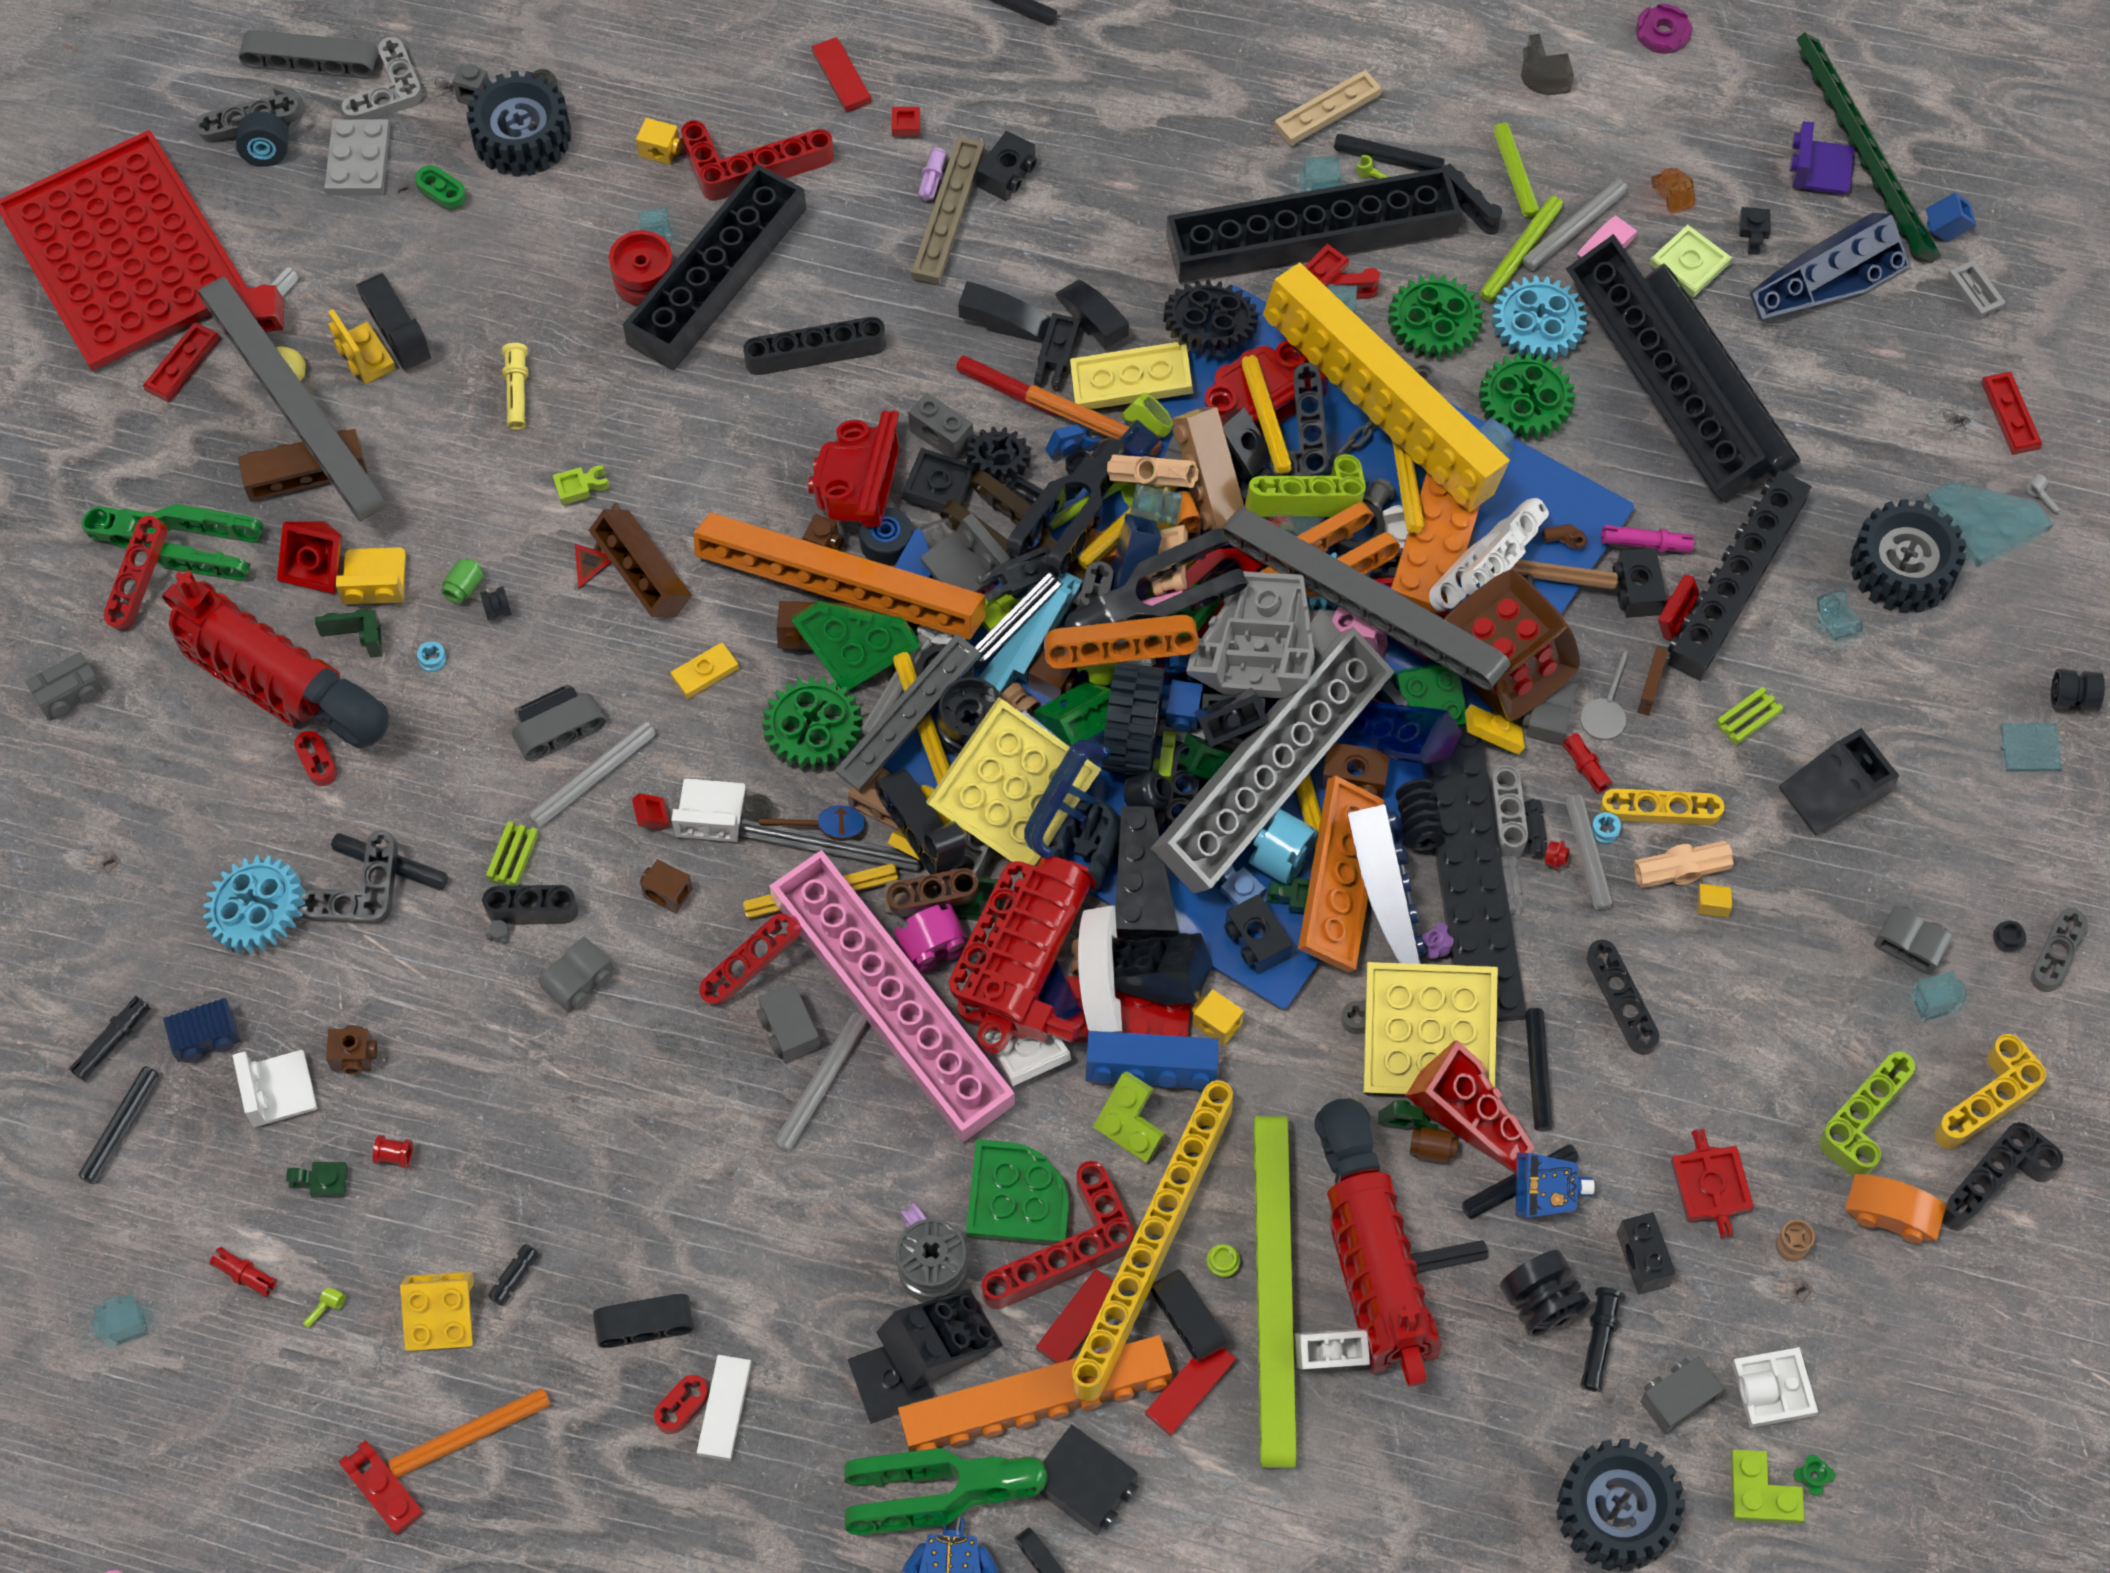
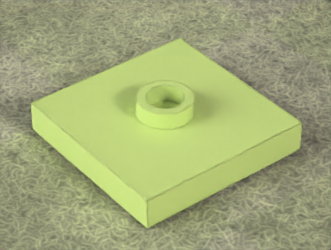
[1649,225,1732,298]

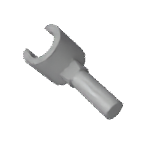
[2026,474,2061,514]

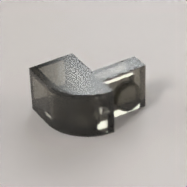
[1521,34,1574,95]

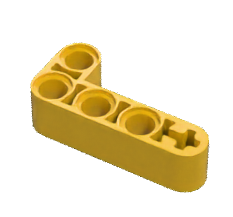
[1934,1034,2046,1150]

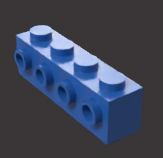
[1085,1031,1218,1090]

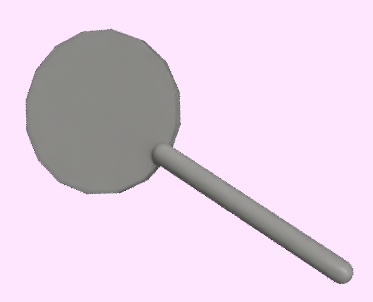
[1580,651,1628,741]

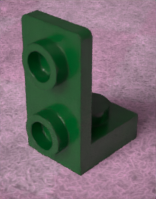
[315,609,382,658]

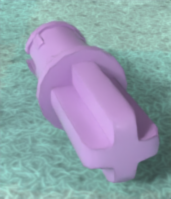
[918,148,948,202]

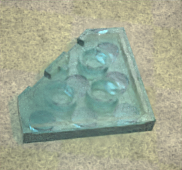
[1925,481,2053,568]

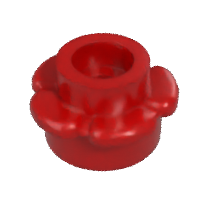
[1545,840,1570,871]

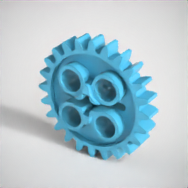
[1491,275,1587,362]
[203,855,305,954]

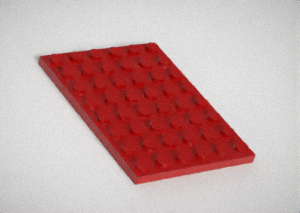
[0,129,247,371]

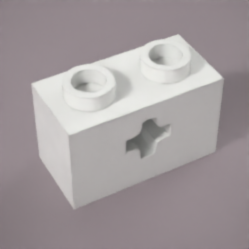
[1293,1329,1370,1369]

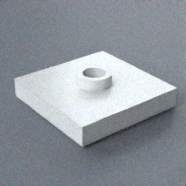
[985,1031,1071,1086]

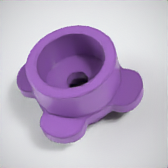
[1423,923,1453,959]

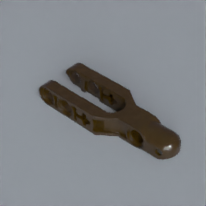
[939,471,1099,595]

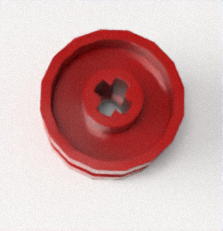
[608,230,674,305]

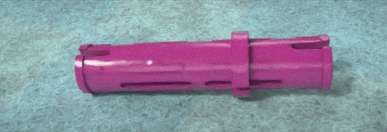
[1601,525,1694,553]

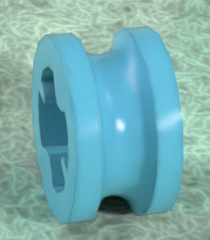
[417,641,446,672]
[1591,812,1621,844]

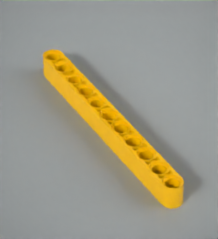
[1072,1080,1233,1401]

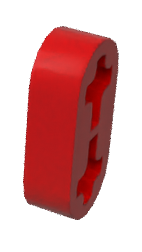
[294,731,337,786]
[654,1375,709,1434]

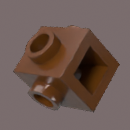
[326,1025,378,1075]

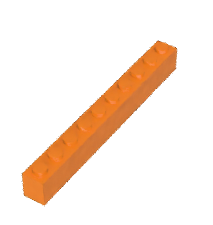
[694,512,985,640]

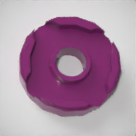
[1635,4,1692,54]

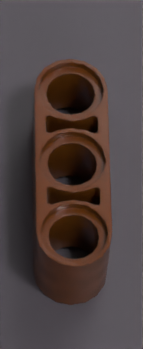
[886,868,979,916]

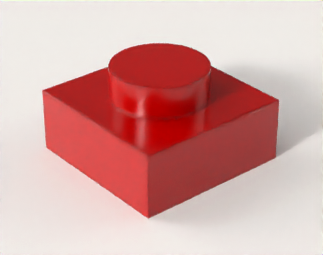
[891,107,920,136]
[632,793,670,830]

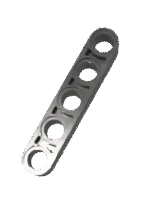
[238,30,378,79]

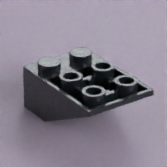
[1778,728,1899,836]
[1112,933,1213,1005]
[876,1289,1002,1390]

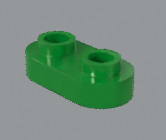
[415,165,466,209]

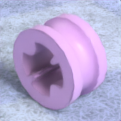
[899,1203,926,1228]

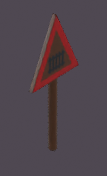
[574,503,619,589]

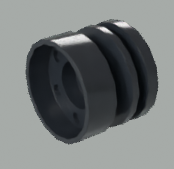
[935,677,1002,757]
[1500,1250,1590,1337]

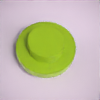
[1207,1244,1240,1278]

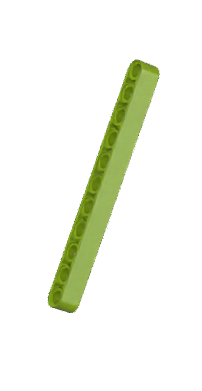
[1254,1116,1296,1468]

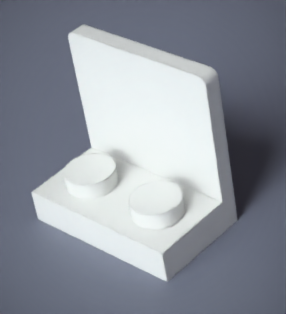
[671,779,746,842]
[232,1050,317,1128]

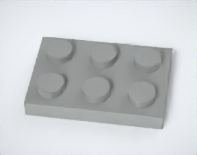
[324,119,391,195]

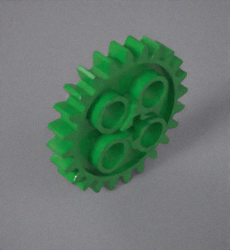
[1388,274,1483,360]
[1478,352,1576,440]
[762,676,863,772]

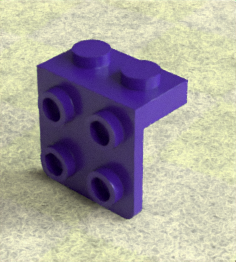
[1789,121,1854,195]

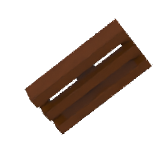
[1637,647,1668,716]

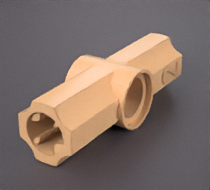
[1107,455,1199,488]
[1633,841,1734,888]

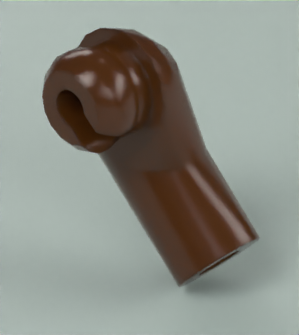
[1542,524,1587,550]

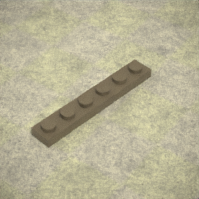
[911,136,985,285]

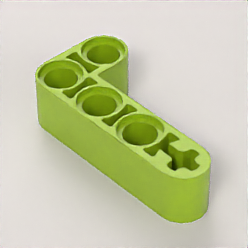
[1245,454,1366,517]
[1819,1051,1915,1177]

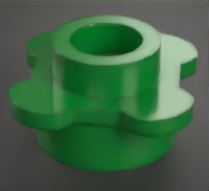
[1793,1454,1835,1496]

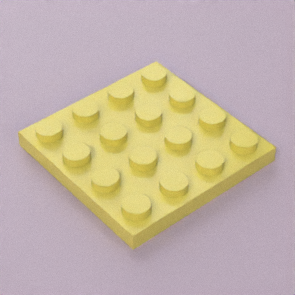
[926,697,1101,866]
[1363,962,1498,1094]

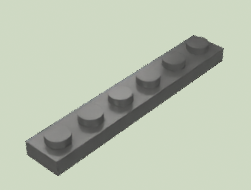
[835,633,981,793]

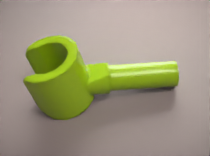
[1356,155,1389,179]
[302,1288,346,1328]

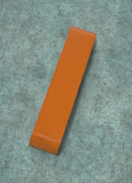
[1044,615,1199,669]

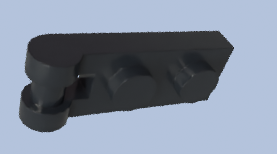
[1443,163,1502,235]

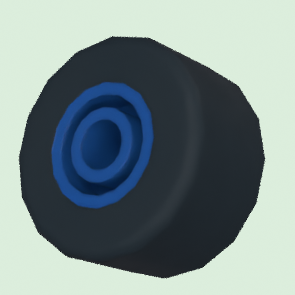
[859,507,913,566]

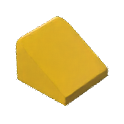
[1697,883,1732,918]

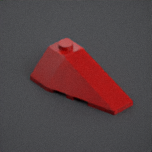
[1405,1040,1535,1173]

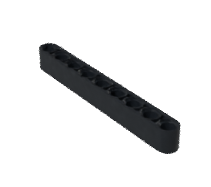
[1646,263,1801,478]

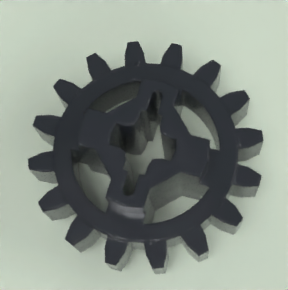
[966,427,1031,484]

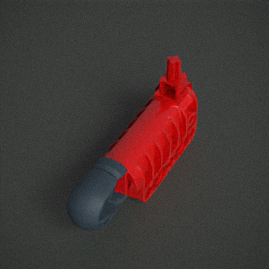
[162,570,389,748]
[949,800,1121,1054]
[1314,1098,1442,1387]

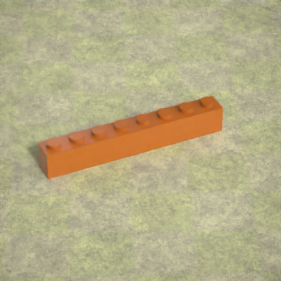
[898,1335,1172,1452]

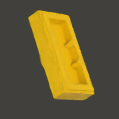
[670,642,739,699]
[1465,704,1525,755]

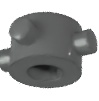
[485,920,513,944]

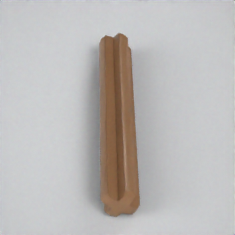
[1511,560,1618,590]

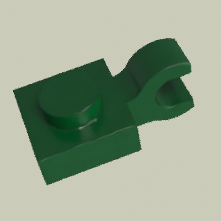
[1266,877,1310,913]
[1378,1100,1438,1130]
[286,1162,348,1198]

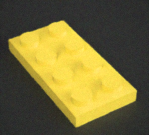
[1070,342,1193,409]

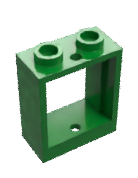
[1033,681,1111,747]

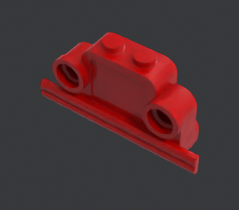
[1204,340,1328,435]
[808,410,900,527]

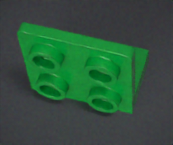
[1391,663,1466,734]

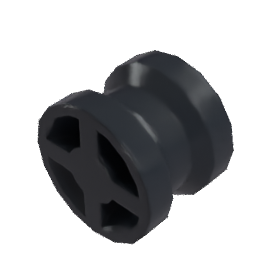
[480,586,512,621]

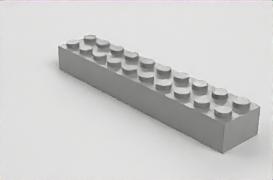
[1151,627,1394,894]

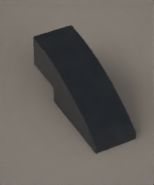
[1055,279,1129,349]
[958,281,1051,344]

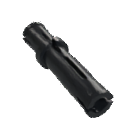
[68,995,151,1082]

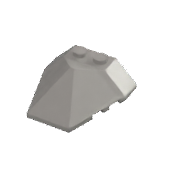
[1186,571,1315,699]

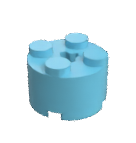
[1249,809,1319,885]

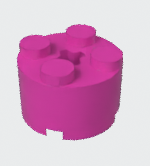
[894,904,968,974]

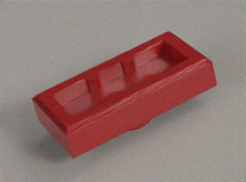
[1658,574,1699,641]

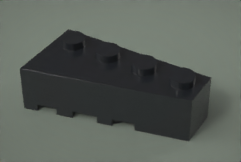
[1115,806,1180,940]

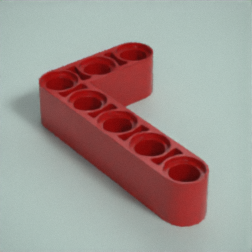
[681,120,834,201]
[981,1160,1134,1310]

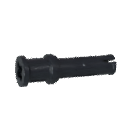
[1580,1287,1626,1392]

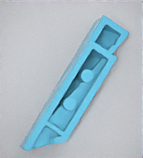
[978,572,1083,694]

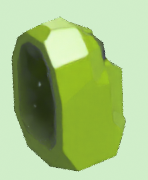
[1121,392,1173,438]

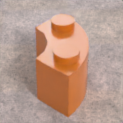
[1845,1174,1946,1244]

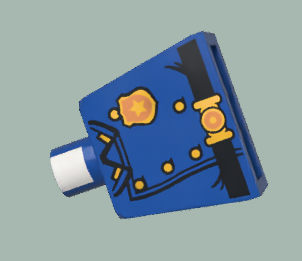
[1515,1152,1595,1217]

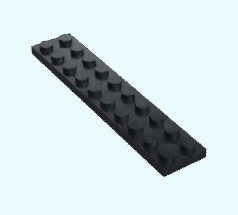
[1417,726,1527,1022]

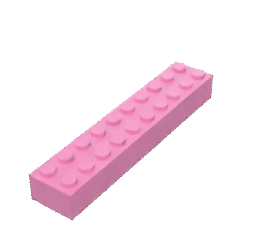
[770,850,1015,1143]

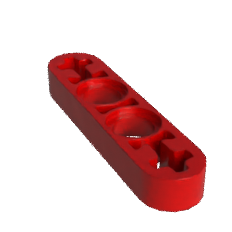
[103,515,167,630]
[699,913,801,1004]

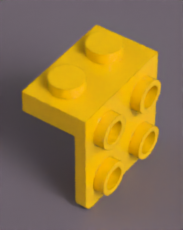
[336,547,406,605]

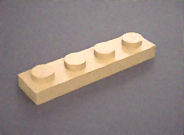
[1274,70,1382,146]

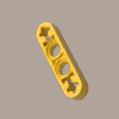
[1600,789,1725,825]

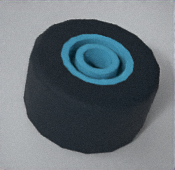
[236,111,289,167]

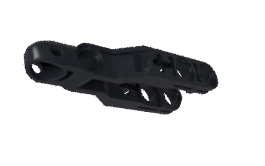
[1006,437,1127,576]
[1065,528,1249,628]

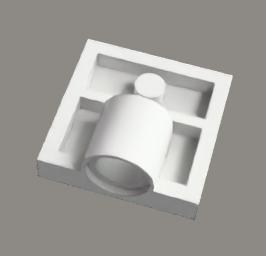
[1732,1347,1818,1428]

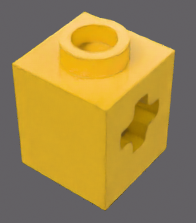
[636,118,682,165]
[1192,989,1244,1047]

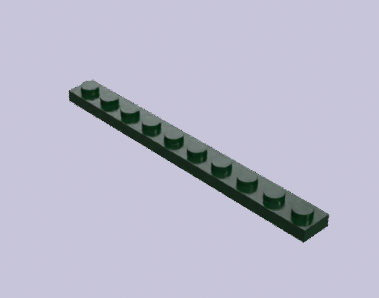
[1796,32,1941,262]

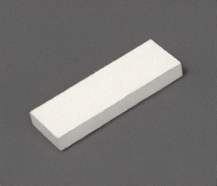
[697,1355,752,1462]

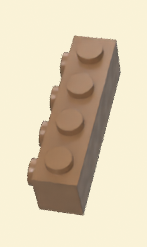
[1172,407,1245,533]

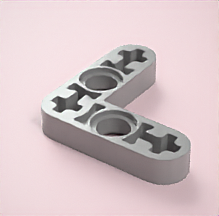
[341,37,423,120]

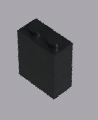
[1032,1424,1139,1536]

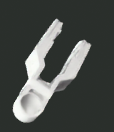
[1429,498,1549,612]

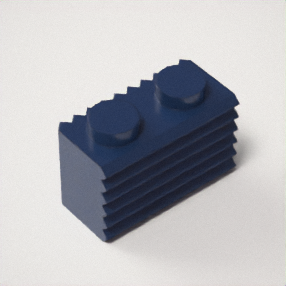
[163,998,241,1063]

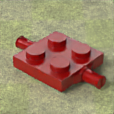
[1671,1129,1754,1239]

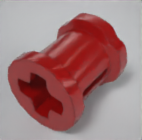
[372,1135,413,1168]

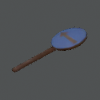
[758,805,865,840]

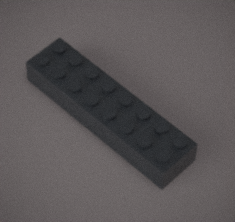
[623,164,807,370]

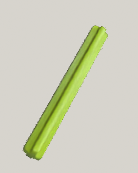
[1480,195,1563,303]

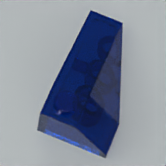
[1344,701,1462,764]

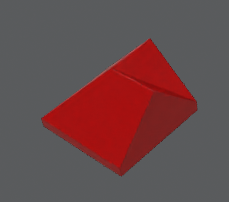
[277,521,342,594]

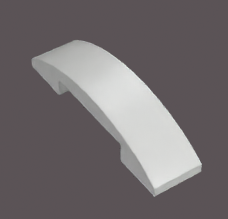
[1078,905,1122,1032]

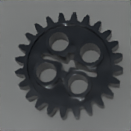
[1163,280,1259,355]

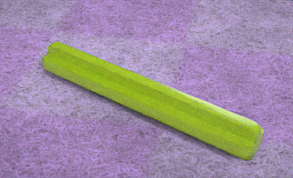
[1494,122,1539,219]

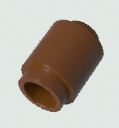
[1409,1127,1459,1164]

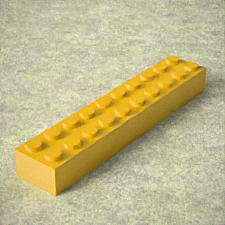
[1263,262,1510,512]

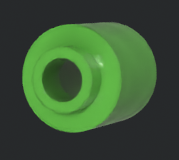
[441,558,484,604]

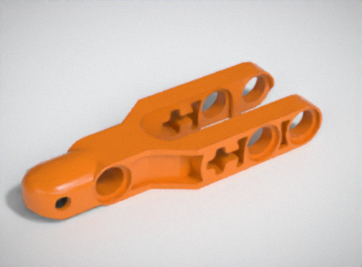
[1260,502,1400,597]

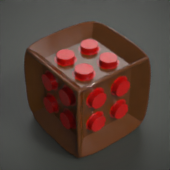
[1444,569,1580,721]

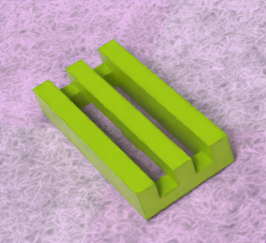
[1716,686,1784,746]
[486,821,539,886]

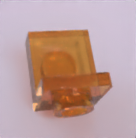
[1651,168,1695,213]

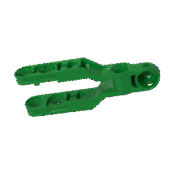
[81,504,264,581]
[844,1448,1048,1535]

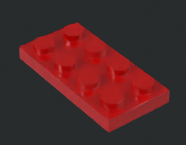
[1059,976,1191,1043]

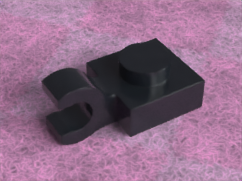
[1739,207,1770,254]

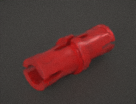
[1562,733,1613,794]
[209,1246,277,1297]

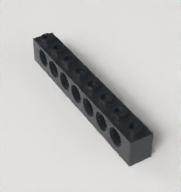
[1667,470,1812,682]

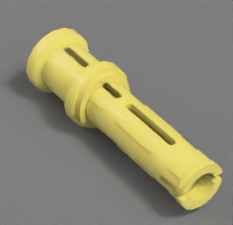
[502,343,529,430]

